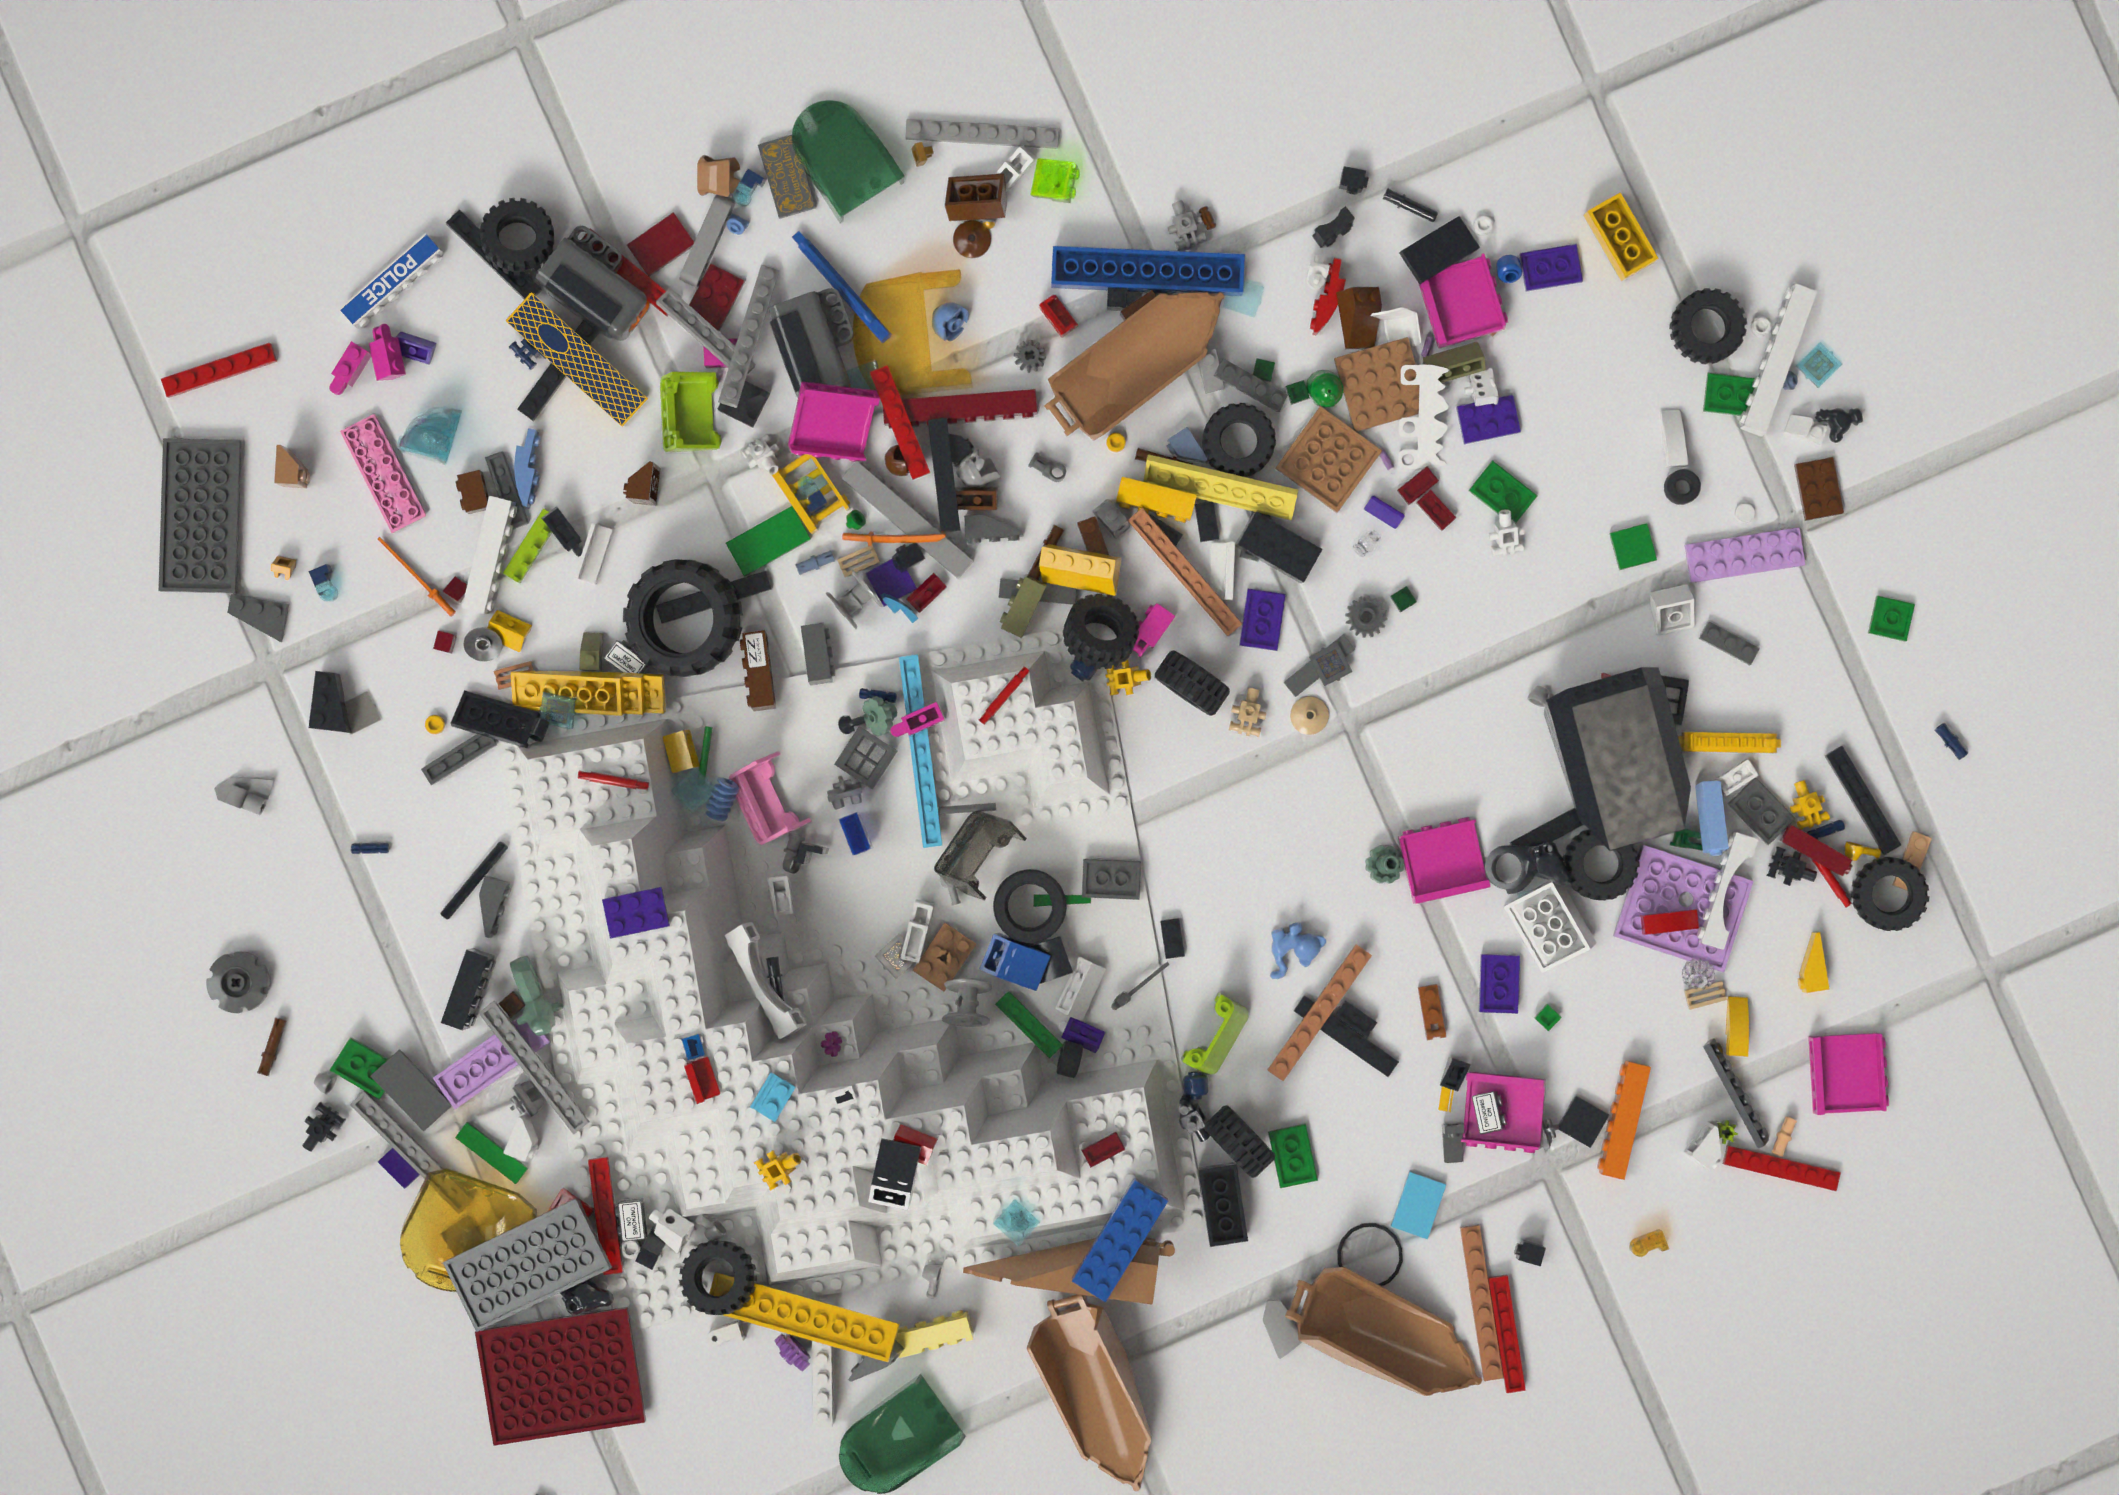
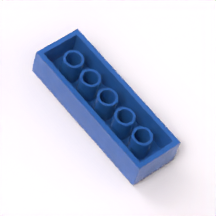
[1072,1178,1168,1302]

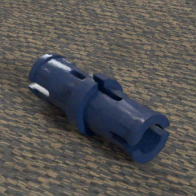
[1934,723,1969,760]

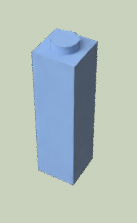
[1695,781,1729,856]

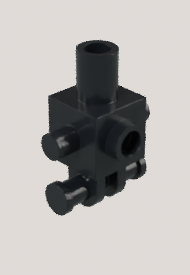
[1766,846,1817,886]
[1179,1094,1210,1142]
[302,1102,346,1152]

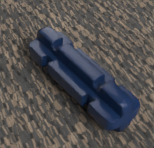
[859,688,897,703]
[1807,820,1845,839]
[351,843,389,854]

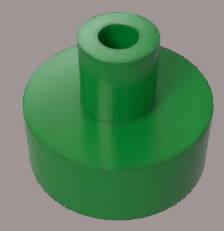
[846,510,866,530]

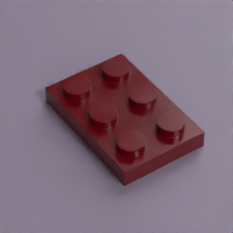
[689,263,745,331]

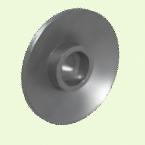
[463,627,502,661]

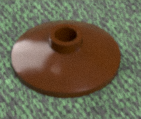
[953,220,991,258]

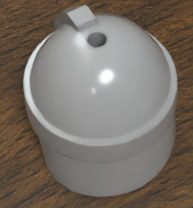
[956,449,1001,488]

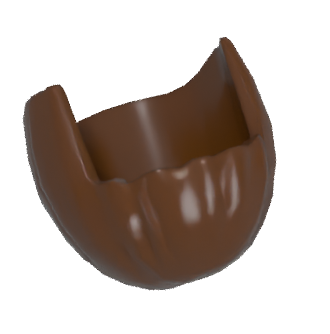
[885,445,910,476]

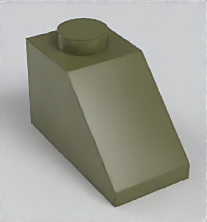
[579,632,603,671]

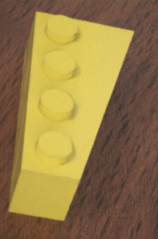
[895,1310,974,1358]

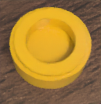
[1106,433,1126,452]
[425,715,445,734]

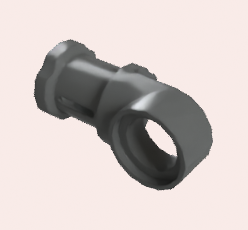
[1028,452,1066,482]
[783,833,805,874]

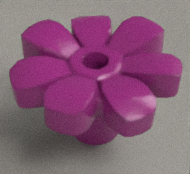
[821,1031,842,1057]

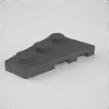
[227,594,289,642]

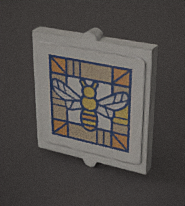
[875,934,915,979]

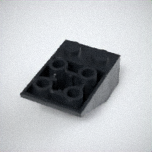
[868,1138,921,1211]

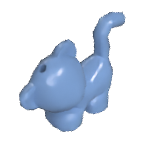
[1270,922,1326,979]

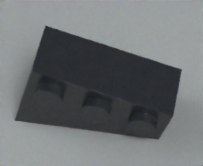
[308,671,352,733]

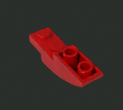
[1310,258,1346,336]

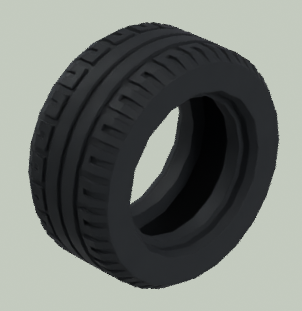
[993,869,1067,943]

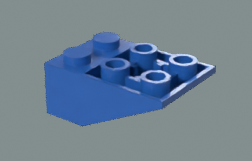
[979,933,1051,991]

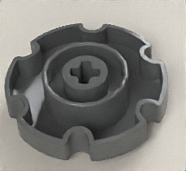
[206,951,270,1013]

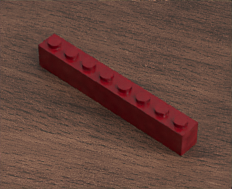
[883,389,1037,429]

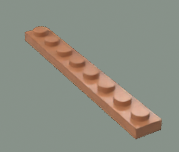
[1128,507,1242,636]
[1267,944,1372,1081]
[1460,1224,1503,1381]

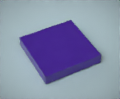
[865,559,917,607]

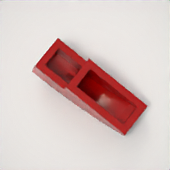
[1640,909,1699,935]

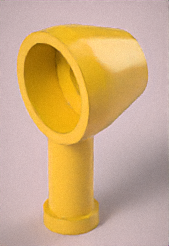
[1844,841,1881,861]

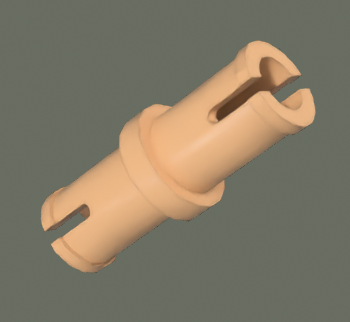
[1771,1116,1797,1157]

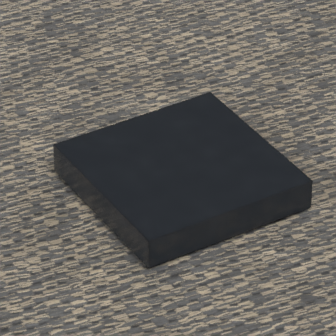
[1558,1095,1609,1148]

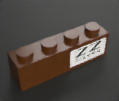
[740,630,776,712]

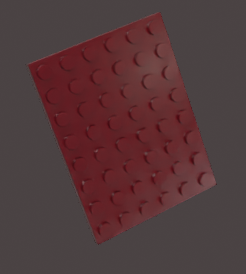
[475,1307,646,1446]

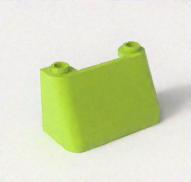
[660,372,722,452]
[1181,992,1249,1075]

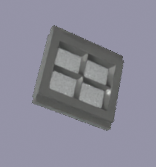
[834,726,898,790]

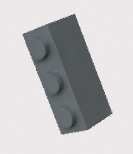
[801,623,835,686]

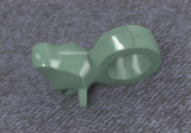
[510,956,564,1036]

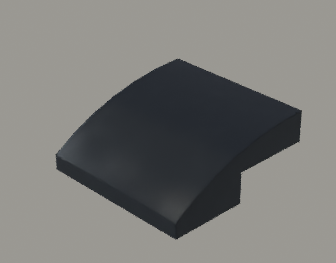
[1031,936,1073,984]

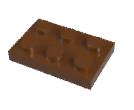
[1794,457,1844,521]

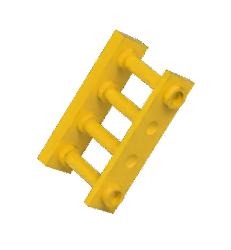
[772,454,850,534]

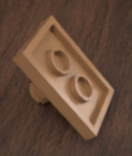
[912,923,976,992]

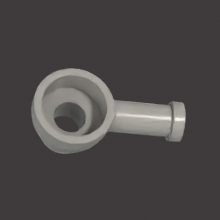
[1527,686,1548,707]
[940,869,961,906]
[314,1058,337,1094]
[695,1214,727,1241]
[922,1264,942,1298]

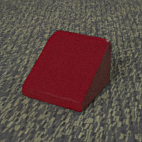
[443,576,467,603]
[433,631,457,654]

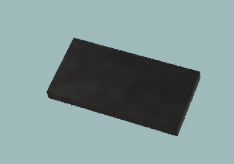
[1399,216,1480,285]

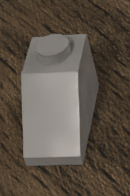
[1198,349,1224,394]

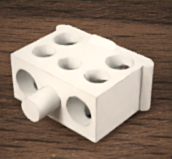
[1464,368,1499,406]

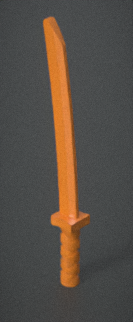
[842,531,946,546]
[378,537,456,617]

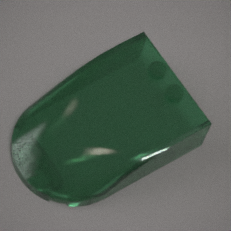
[792,100,905,224]
[839,1374,966,1494]

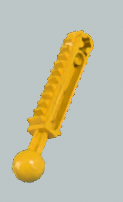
[1678,732,1781,753]

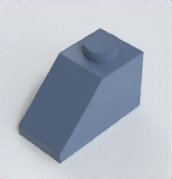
[1166,427,1208,463]

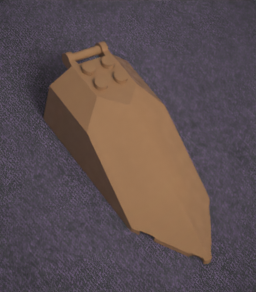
[1044,292,1224,441]
[963,1237,1175,1305]
[1285,1267,1482,1396]
[1027,1294,1152,1491]

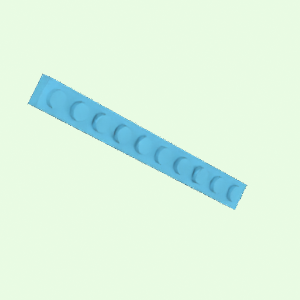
[899,655,943,848]

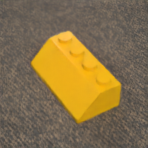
[1116,477,1197,523]
[1039,544,1122,596]

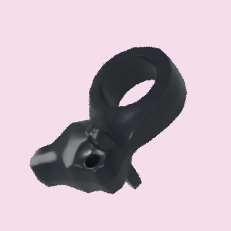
[1484,841,1572,894]
[560,1279,614,1315]

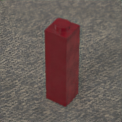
[1779,824,1853,877]

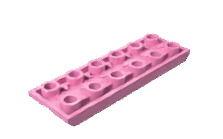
[340,414,426,533]

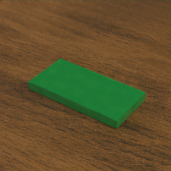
[726,506,811,577]

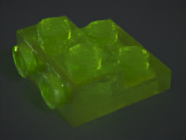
[1030,158,1080,203]

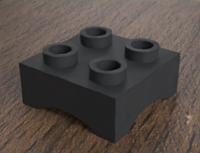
[1312,206,1355,248]
[717,381,770,428]

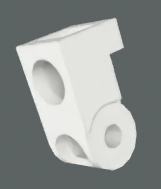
[706,1320,746,1347]

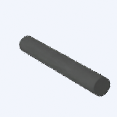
[938,803,996,815]

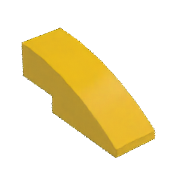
[1725,996,1749,1057]

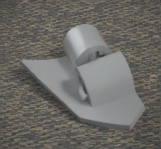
[214,777,273,815]
[1263,1300,1302,1359]

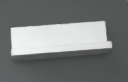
[574,522,614,585]
[1210,542,1235,601]
[1055,957,1106,1021]

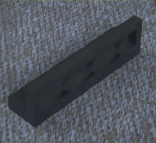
[796,843,829,864]

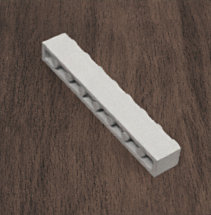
[1739,283,1818,436]

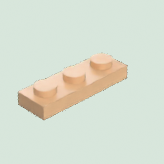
[1892,831,1932,891]

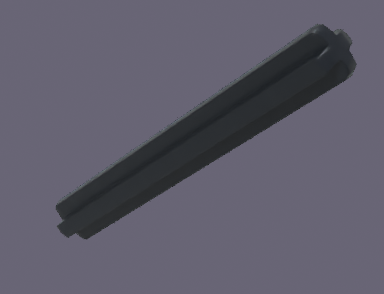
[440,842,508,919]

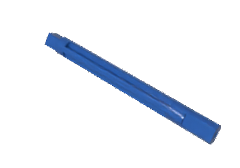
[792,231,892,343]

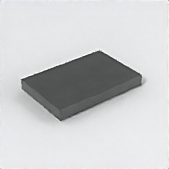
[1727,777,1796,845]
[1082,859,1141,900]

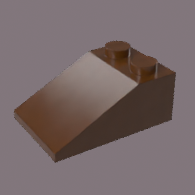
[1336,287,1382,349]

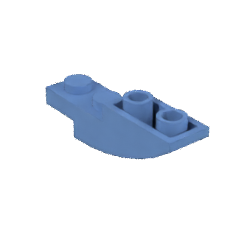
[514,428,541,508]

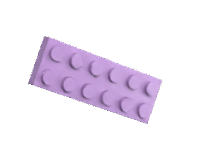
[1684,527,1805,583]
[433,1014,550,1109]

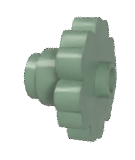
[862,696,897,736]
[1365,845,1404,884]

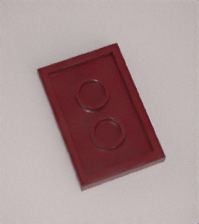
[627,212,694,277]

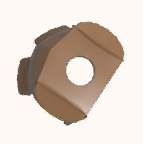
[697,155,740,197]

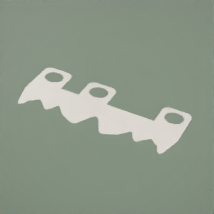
[1398,365,1449,469]

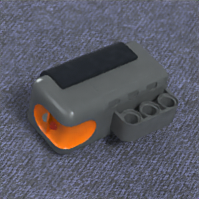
[536,226,649,341]
[768,288,854,398]

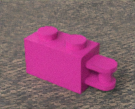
[369,324,406,381]
[329,341,371,395]
[1133,603,1175,657]
[890,702,945,737]

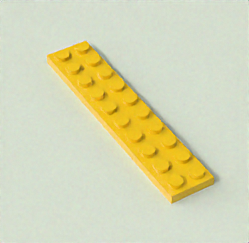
[709,1272,900,1362]

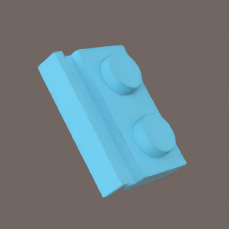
[750,1072,796,1122]

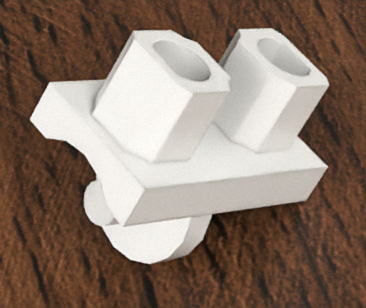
[1306,255,1330,290]

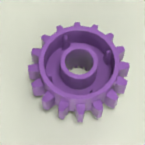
[774,1333,811,1372]

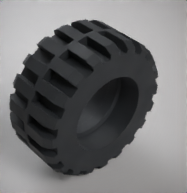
[480,198,554,275]
[1669,288,1747,364]
[1202,403,1276,477]
[1063,594,1139,669]
[1155,650,1230,716]
[1563,829,1640,901]
[1851,857,1930,931]
[1204,1105,1276,1178]
[679,1240,757,1315]

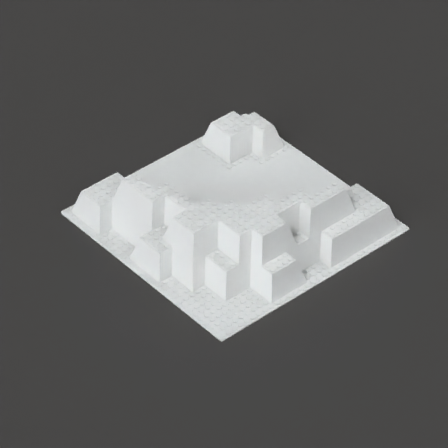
[497,623,1206,1330]

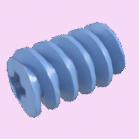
[705,777,739,821]

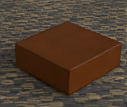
[498,991,525,1018]

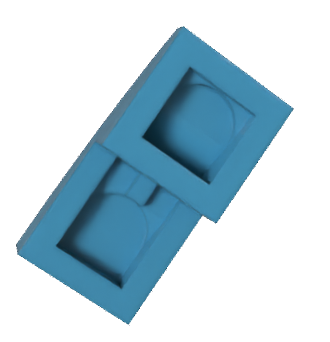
[881,593,918,623]

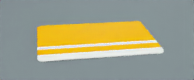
[1438,1069,1457,1112]

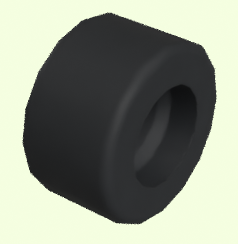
[1664,469,1701,505]
[1056,1041,1083,1078]

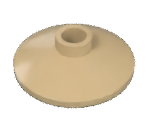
[1290,696,1329,735]

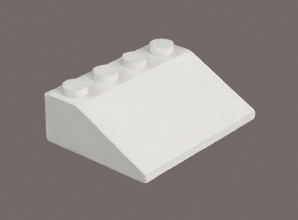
[1504,880,1597,973]

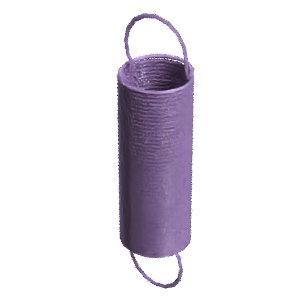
[1421,335,1434,362]
[1377,445,1395,474]

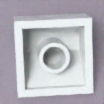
[1650,585,1695,635]
[504,1114,539,1162]
[1684,1122,1721,1171]

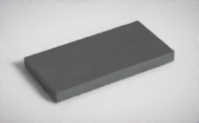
[371,1049,452,1132]

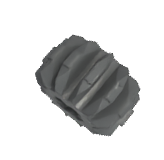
[1014,340,1046,373]

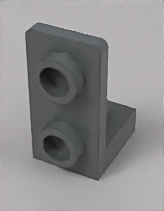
[1442,1123,1464,1163]

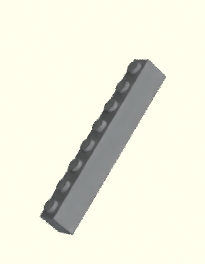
[842,461,973,579]

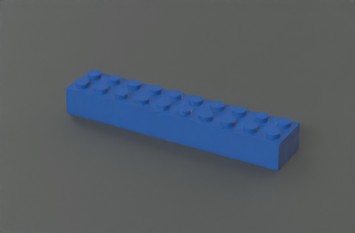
[1051,246,1245,296]

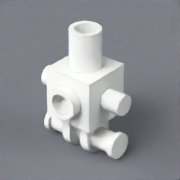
[741,434,780,475]
[1489,510,1524,556]

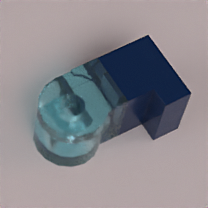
[733,169,766,207]
[798,476,828,515]
[308,564,338,602]

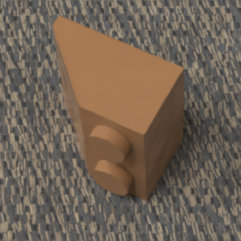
[274,445,310,488]

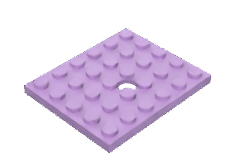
[1613,845,1754,972]

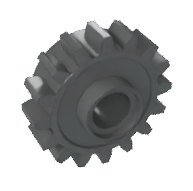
[1345,596,1388,638]

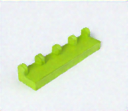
[503,508,552,583]

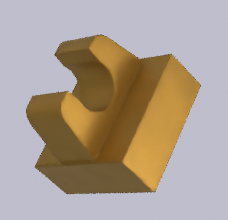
[911,142,934,167]
[271,556,296,580]

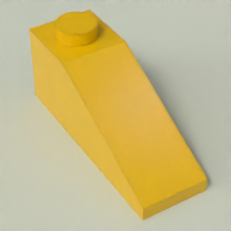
[1798,932,1829,993]

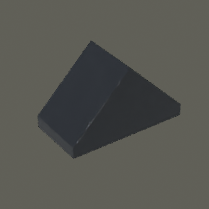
[1440,1057,1471,1092]
[635,1227,666,1270]

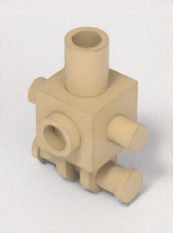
[1229,688,1266,737]

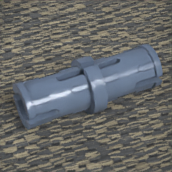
[795,550,835,575]

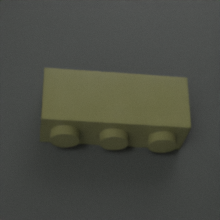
[1423,342,1486,383]
[999,574,1047,638]

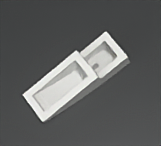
[995,145,1038,193]
[1660,410,1688,468]
[900,900,934,963]

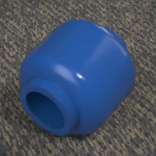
[1496,255,1522,283]

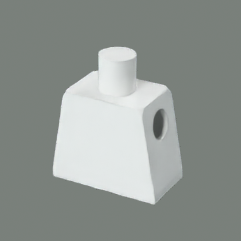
[649,1209,694,1253]

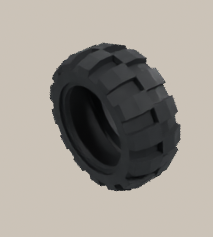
[623,559,743,677]

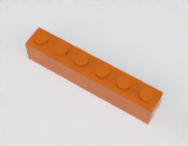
[1597,1060,1651,1180]

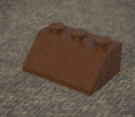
[945,174,1007,221]
[623,461,661,506]

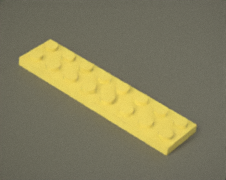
[1143,455,1298,520]

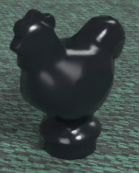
[1815,408,1863,443]

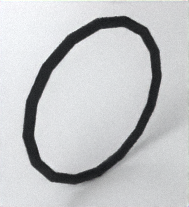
[1337,1223,1403,1287]

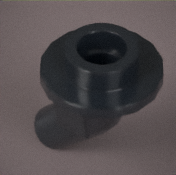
[838,715,866,734]

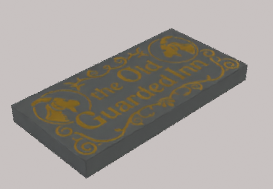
[758,134,816,219]

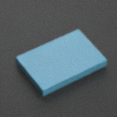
[1391,1171,1446,1239]

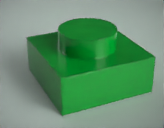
[1534,1004,1562,1031]

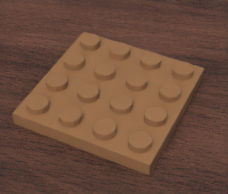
[1334,337,1420,432]
[1275,406,1382,513]

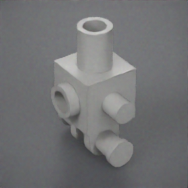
[1167,200,1207,251]

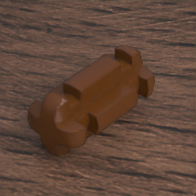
[1199,206,1216,230]

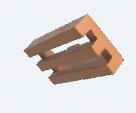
[494,661,534,690]

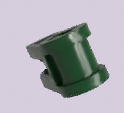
[1670,828,1703,851]

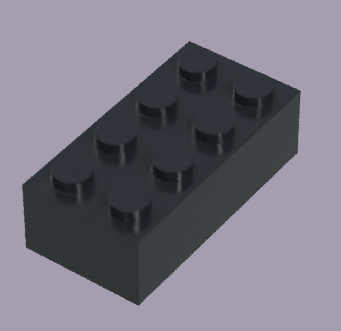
[1235,511,1323,583]
[441,948,496,1031]
[1198,1162,1248,1247]

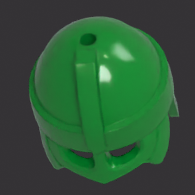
[1306,370,1344,407]

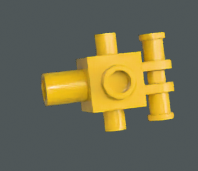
[1105,660,1151,695]
[1790,780,1830,830]
[753,1150,801,1191]

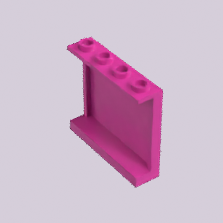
[1418,253,1508,349]
[788,381,880,462]
[1398,817,1491,904]
[1808,1033,1889,1115]
[1461,1072,1546,1153]

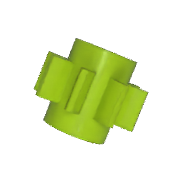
[1717,1120,1738,1144]

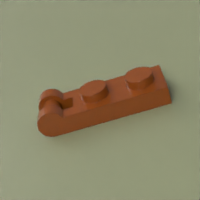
[1417,984,1446,1041]

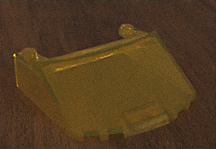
[853,269,973,395]

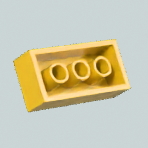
[1583,192,1659,281]

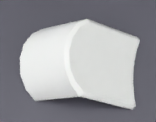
[1371,307,1422,347]

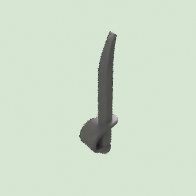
[1111,961,1170,1010]

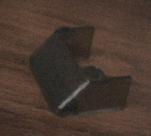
[934,811,1027,901]

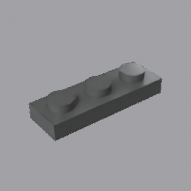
[1699,622,1760,666]

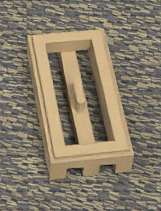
[837,545,880,578]
[1684,981,1727,1010]

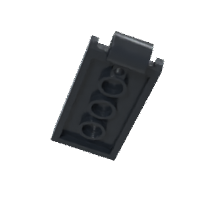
[451,690,550,748]

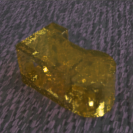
[1629,1229,1669,1257]

